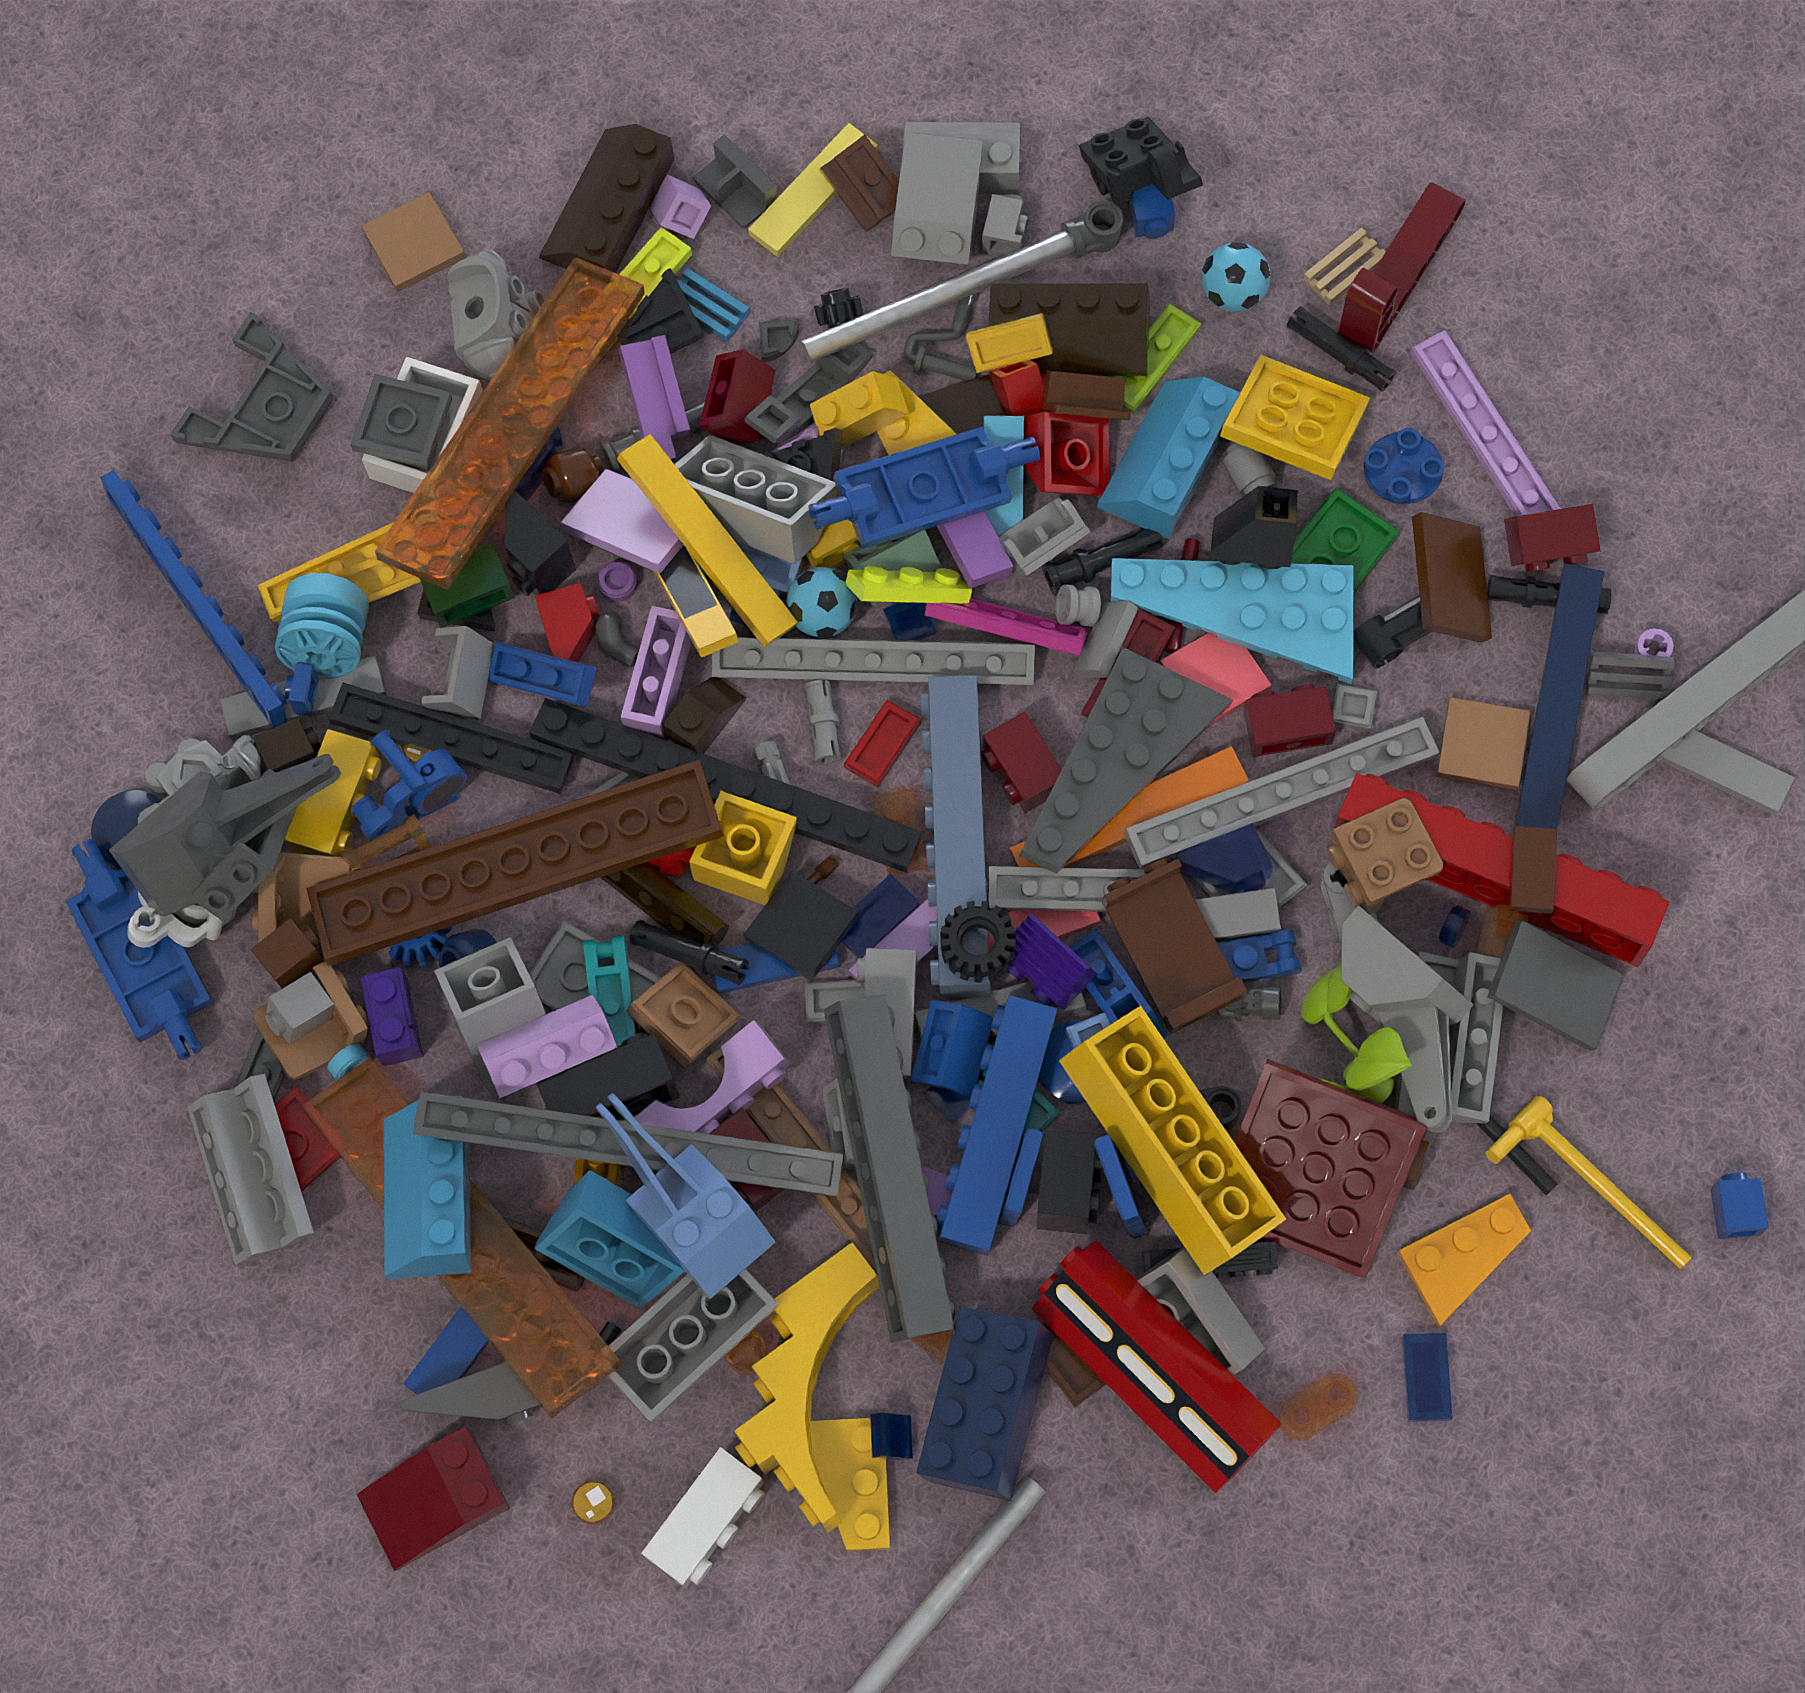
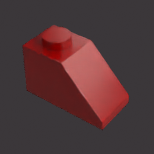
[535,582,600,662]

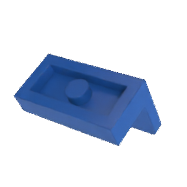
[911,1000,993,1096]

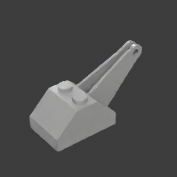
[1342,905,1473,1133]

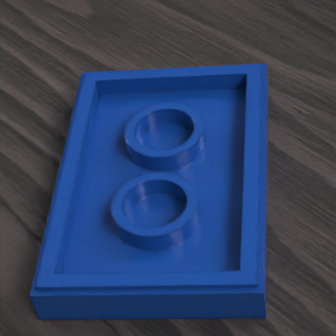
[1094,1134,1148,1239]

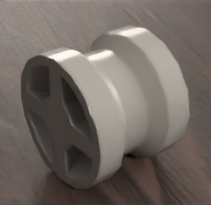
[1055,585,1101,627]

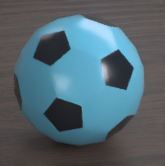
[1201,242,1271,312]
[786,566,858,638]

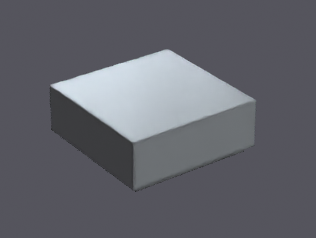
[1332,684,1377,732]

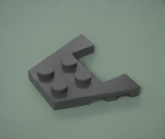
[170,312,333,462]

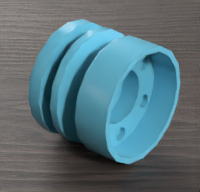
[274,573,369,678]

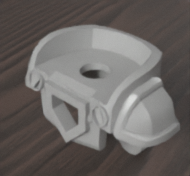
[447,251,551,380]
[138,735,262,824]

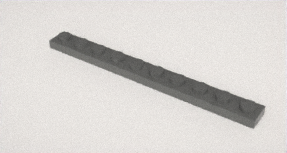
[413,1091,844,1196]

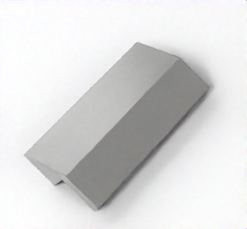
[1394,951,1503,1123]
[187,1073,314,1265]

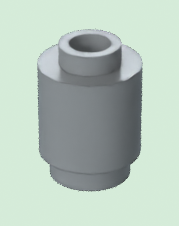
[1223,443,1277,495]

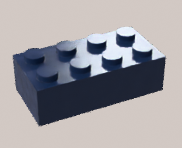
[916,1306,1053,1501]

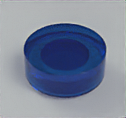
[1439,905,1471,948]

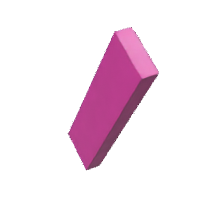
[925,598,1089,656]

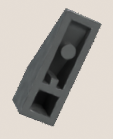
[398,1356,539,1425]

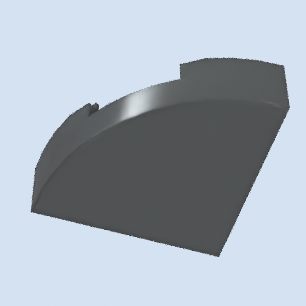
[759,319,799,362]

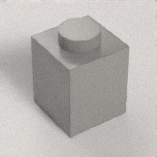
[265,972,334,1045]

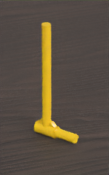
[1486,1096,1692,1269]

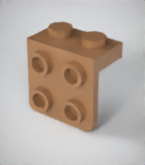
[1326,798,1443,914]
[252,852,351,943]
[253,961,370,1080]

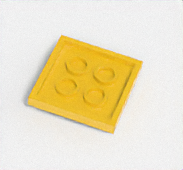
[1220,355,1370,480]

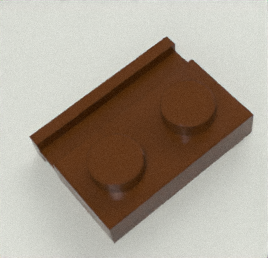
[819,135,899,232]

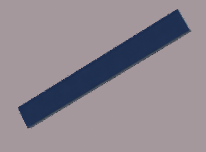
[1514,564,1605,829]

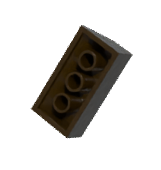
[539,124,675,286]
[989,283,1150,376]

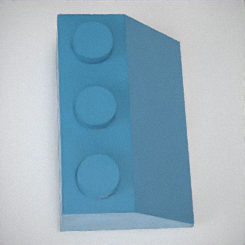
[534,1170,685,1310]

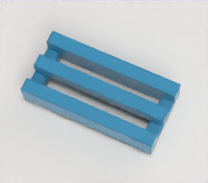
[677,268,750,343]

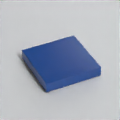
[998,1128,1044,1228]

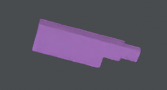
[619,335,690,463]
[937,511,1013,589]

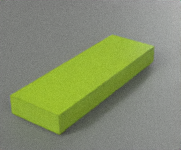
[1112,303,1202,416]

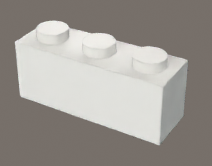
[641,1447,765,1588]

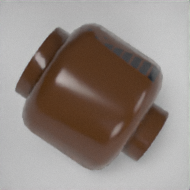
[542,446,604,503]

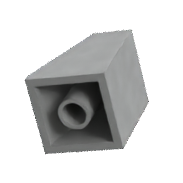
[434,937,546,1090]

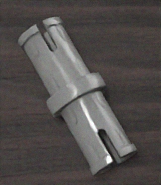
[805,680,841,764]

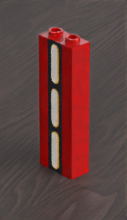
[1031,1240,1282,1493]

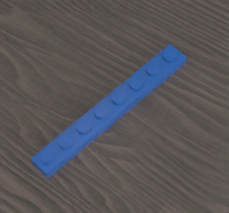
[100,470,287,728]

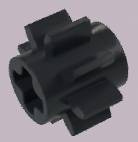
[814,288,864,329]

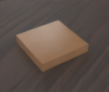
[361,191,466,292]
[1436,697,1530,791]
[626,962,741,1069]

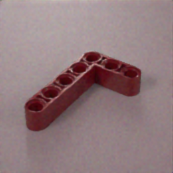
[1338,182,1466,353]

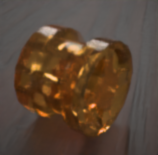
[725,1330,769,1376]

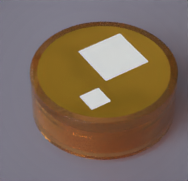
[571,1480,616,1526]

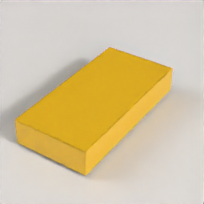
[966,313,1053,373]

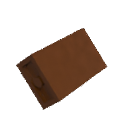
[1102,858,1248,1035]

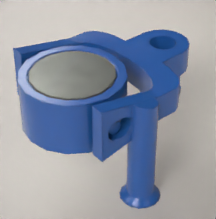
[351,729,467,842]

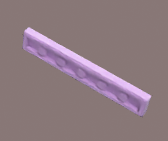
[1410,330,1561,516]

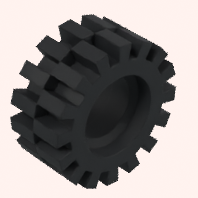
[940,901,1016,983]

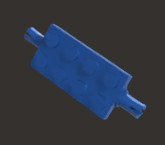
[808,427,1040,549]
[66,839,214,1060]

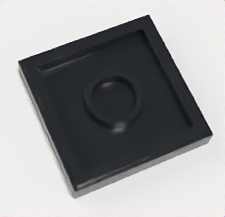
[743,870,860,982]

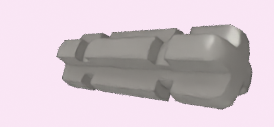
[755,740,790,784]

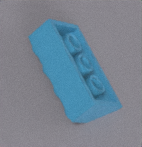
[1097,377,1240,539]
[384,1095,472,1280]

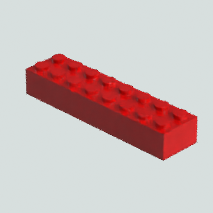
[1334,773,1670,968]

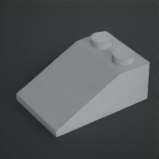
[891,131,983,265]

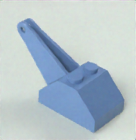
[595,1093,775,1299]

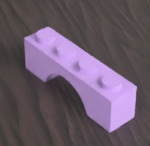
[634,1020,792,1134]

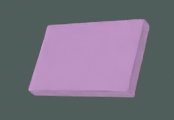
[561,469,683,573]

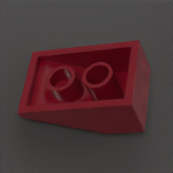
[357,1426,510,1571]

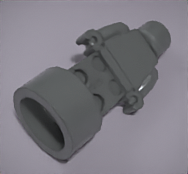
[1218,982,1282,1022]

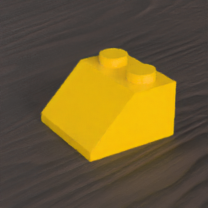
[689,791,797,905]

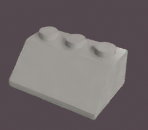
[903,122,1020,194]
[1136,1246,1265,1375]

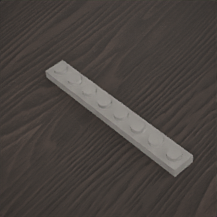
[712,636,1035,685]
[1124,717,1440,869]

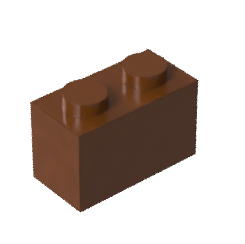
[250,918,324,989]

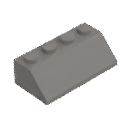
[674,435,838,564]
[594,1269,779,1424]

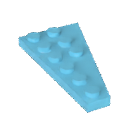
[1111,558,1353,684]

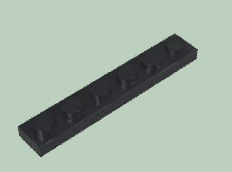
[329,682,574,794]

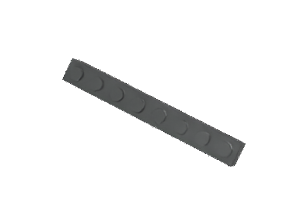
[824,994,955,1343]

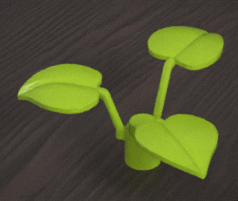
[1301,963,1412,1103]

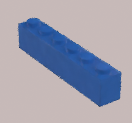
[936,995,1057,1256]

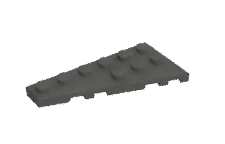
[1019,647,1233,874]

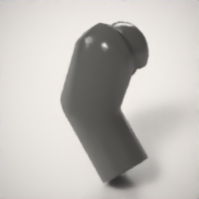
[595,611,639,667]

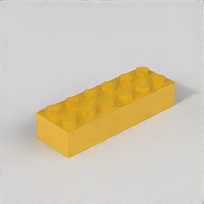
[1059,1006,1286,1275]

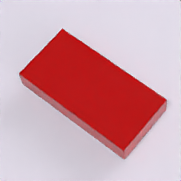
[844,699,921,788]

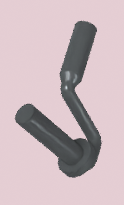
[904,293,977,381]

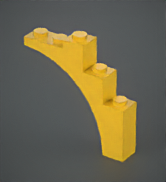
[734,1242,880,1533]

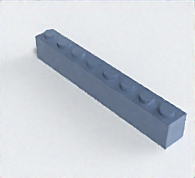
[921,675,990,999]

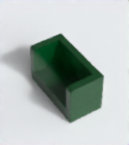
[417,542,515,628]

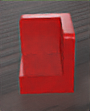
[989,360,1044,416]

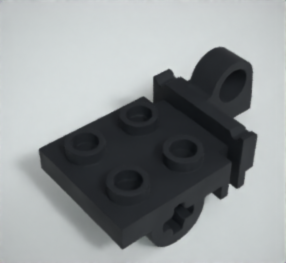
[1079,117,1203,206]

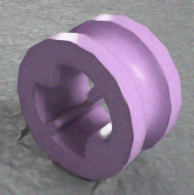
[1634,628,1674,669]

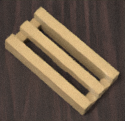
[1303,227,1386,306]

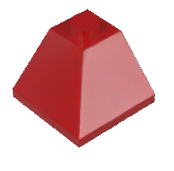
[1023,412,1110,497]

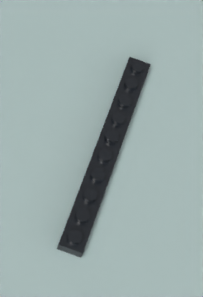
[529,698,922,873]

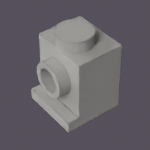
[982,194,1029,256]

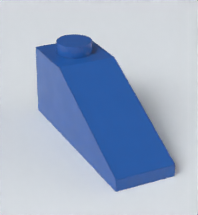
[1069,929,1169,1039]

